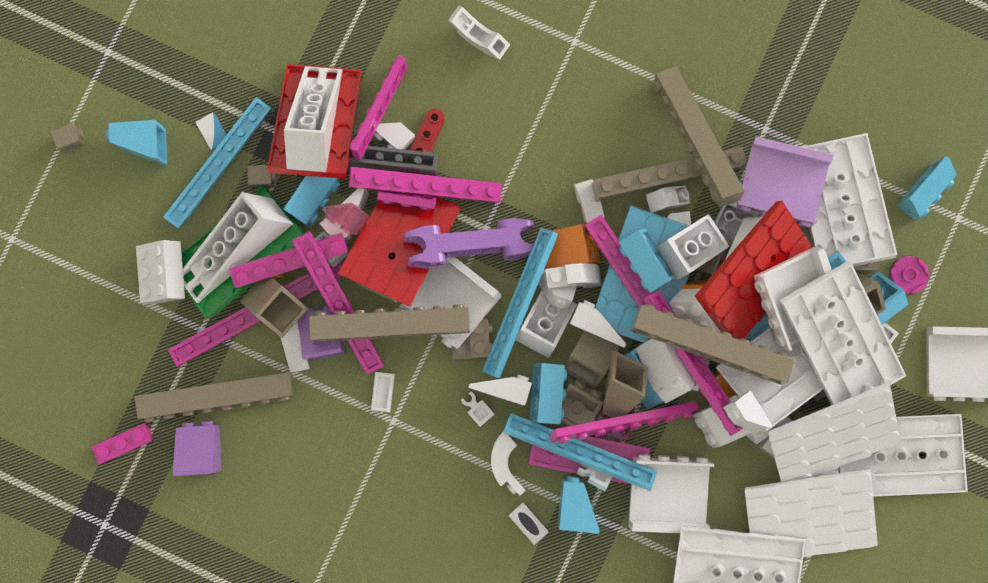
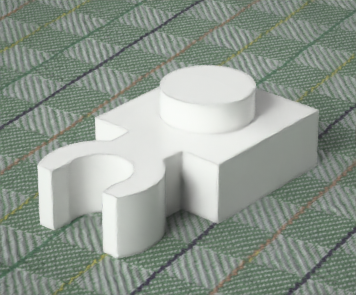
[461,392,494,427]
[577,464,613,491]

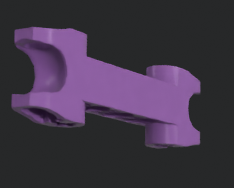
[403,218,534,269]

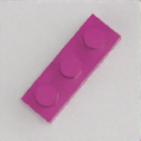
[377,191,436,210]
[91,423,154,465]

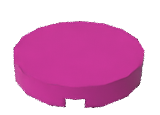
[889,256,929,294]

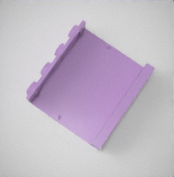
[736,136,834,228]

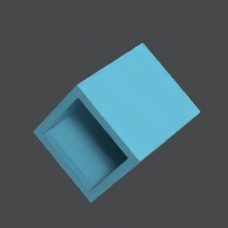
[106,120,167,166]
[557,476,599,534]

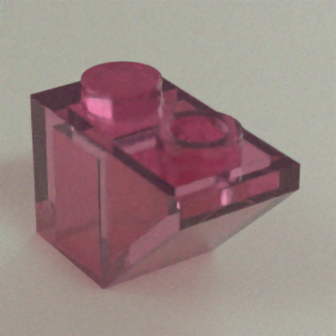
[322,203,370,236]

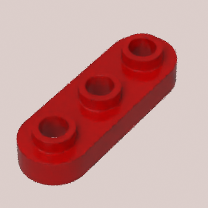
[410,109,444,152]

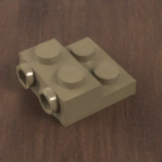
[451,318,493,360]
[561,379,604,426]

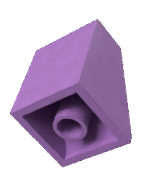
[298,305,346,361]
[173,421,222,476]

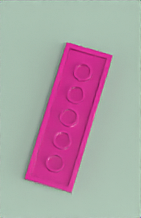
[528,429,650,484]

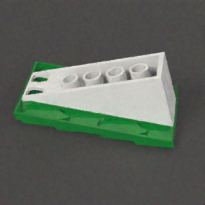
[181,186,304,318]

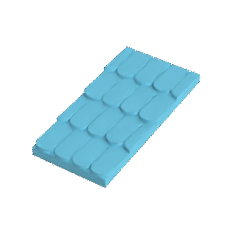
[595,205,690,343]

